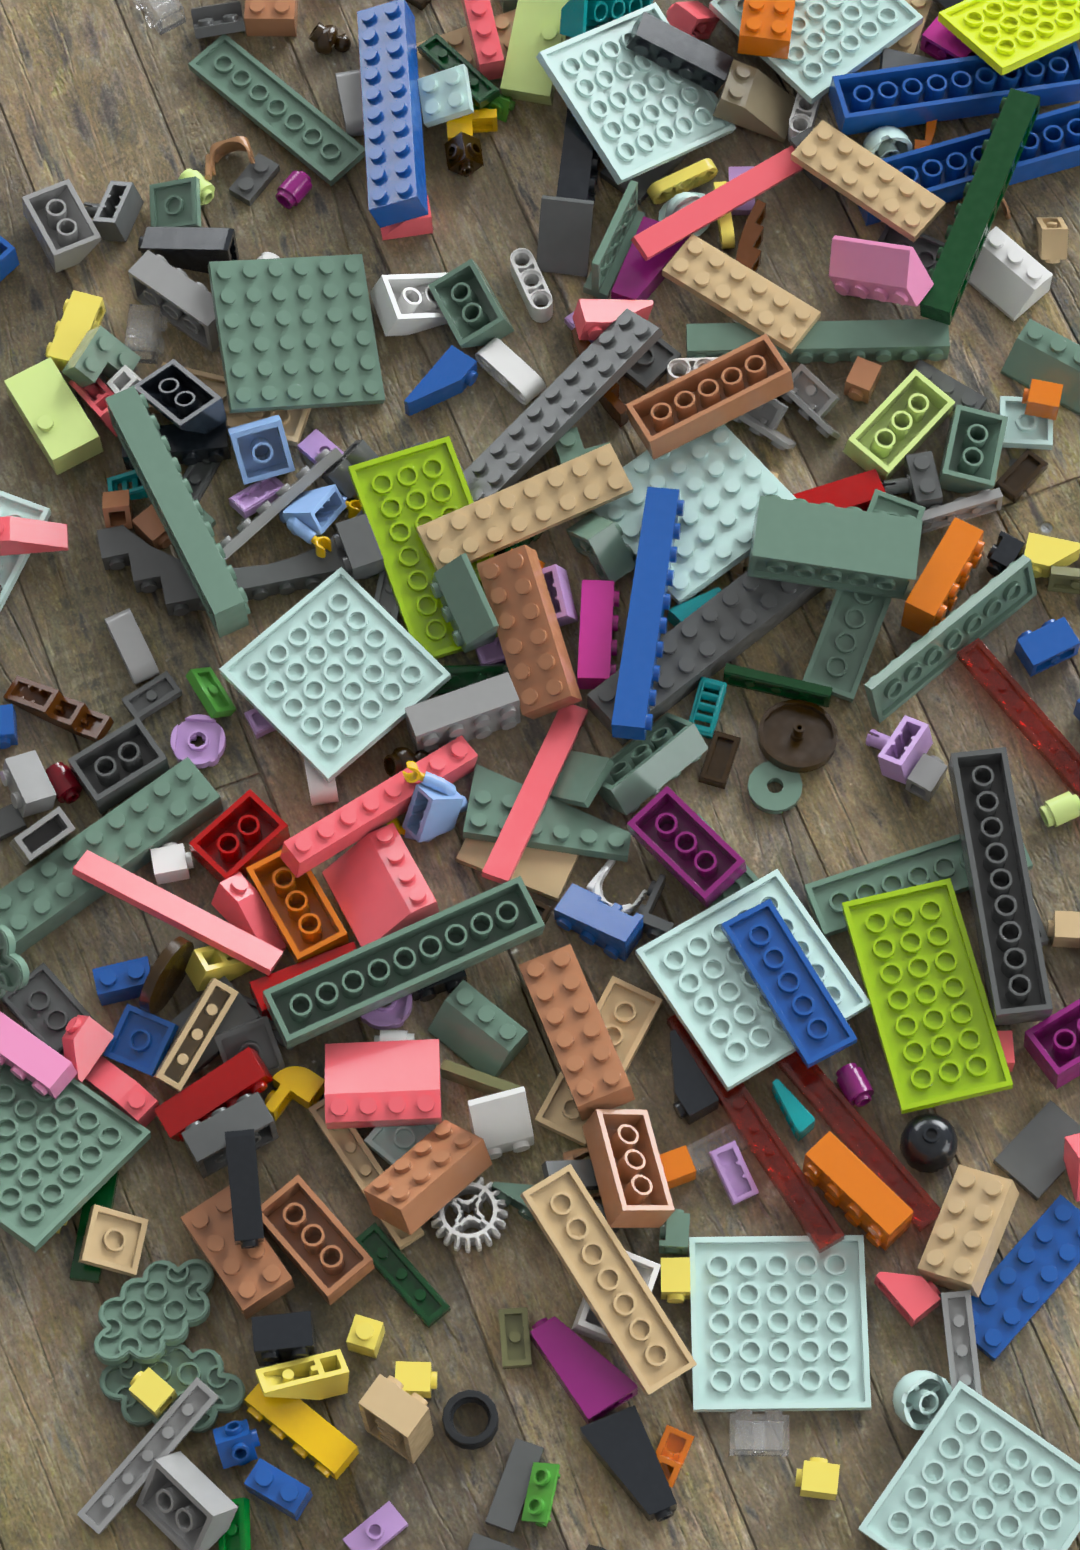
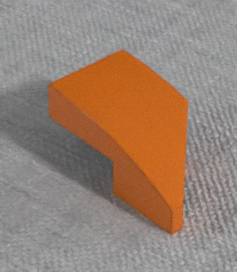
[914,120,937,150]
[656,1425,695,1488]

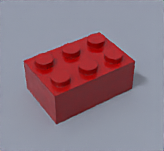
[189,789,290,882]

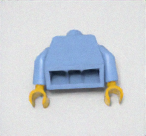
[279,484,362,558]
[387,761,468,843]

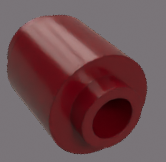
[46,762,82,804]

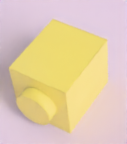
[660,1257,690,1304]
[346,1314,385,1358]
[395,1361,438,1398]
[129,1367,178,1419]

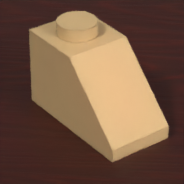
[1036,217,1068,264]

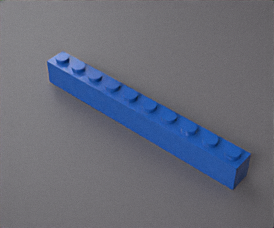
[611,487,685,740]

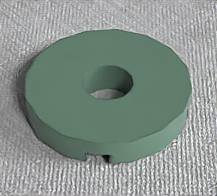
[747,761,803,814]

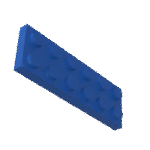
[721,899,858,1069]
[971,1194,1080,1362]

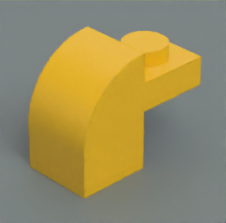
[447,108,498,141]
[264,1066,325,1122]

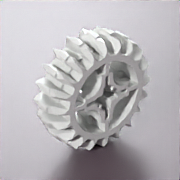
[431,1177,508,1253]

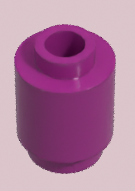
[275,171,312,209]
[836,1063,874,1107]

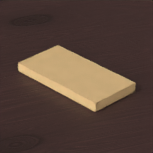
[456,838,579,902]

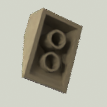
[713,59,795,143]

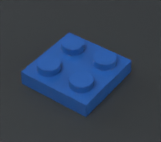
[103,1004,179,1078]

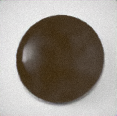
[757,700,838,773]
[139,936,194,1014]

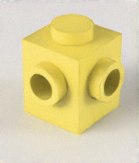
[795,1457,840,1501]

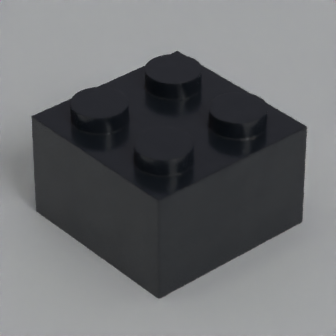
[251,1311,317,1367]

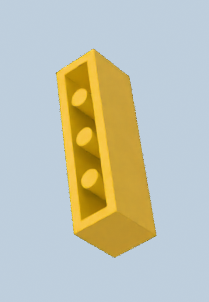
[244,1383,359,1480]

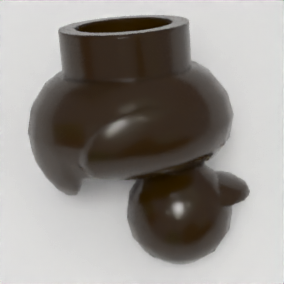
[308,22,351,55]
[384,747,430,777]

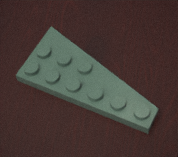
[463,764,631,862]

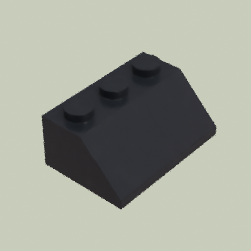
[133,359,227,434]

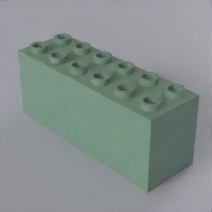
[747,494,923,600]

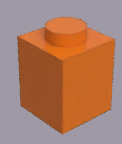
[1022,379,1063,420]
[660,1145,696,1189]

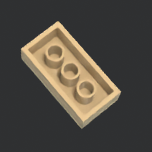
[918,1165,1019,1298]
[358,1374,434,1464]

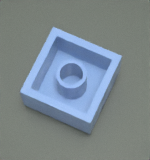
[228,415,295,485]

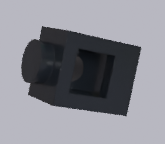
[986,531,1025,577]

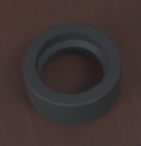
[442,1390,499,1450]

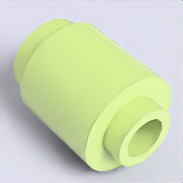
[178,169,215,205]
[1039,791,1080,827]

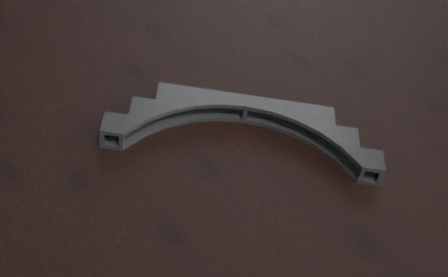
[97,510,379,616]

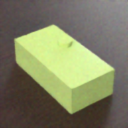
[500,0,569,105]
[4,357,103,475]
[843,369,955,482]

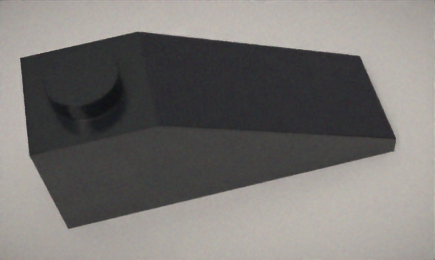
[670,1029,719,1125]

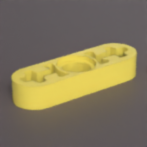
[647,158,718,204]
[713,181,735,249]

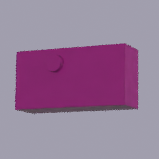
[627,786,747,908]
[1024,999,1080,1090]

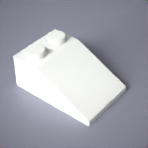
[370,273,447,336]
[468,1086,534,1160]

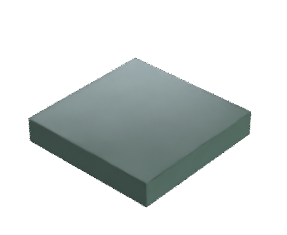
[149,176,201,227]
[550,750,615,808]

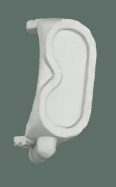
[586,859,647,915]

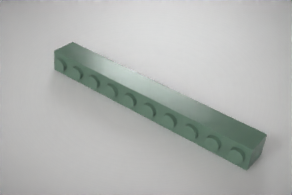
[686,319,950,364]

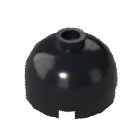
[900,1113,958,1173]

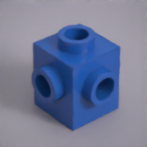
[213,1419,261,1469]

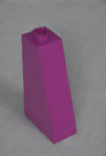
[611,216,691,300]
[530,1316,638,1424]

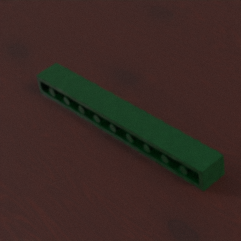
[919,88,1040,325]

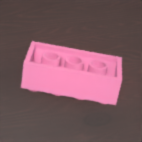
[829,235,934,307]

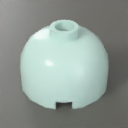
[862,126,913,159]
[892,1370,952,1432]

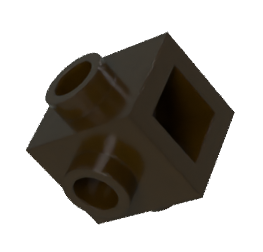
[444,132,484,177]

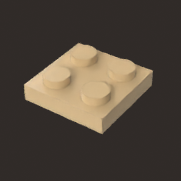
[78,1204,149,1277]

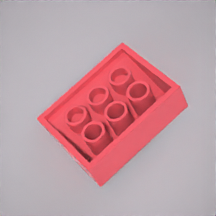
[322,823,439,947]
[325,1039,442,1129]

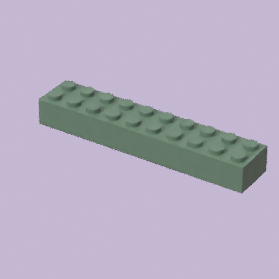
[105,386,251,638]
[0,757,223,955]
[263,876,545,1050]

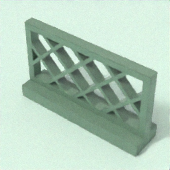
[583,180,646,299]

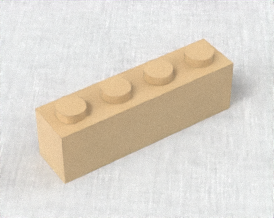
[154,978,239,1091]

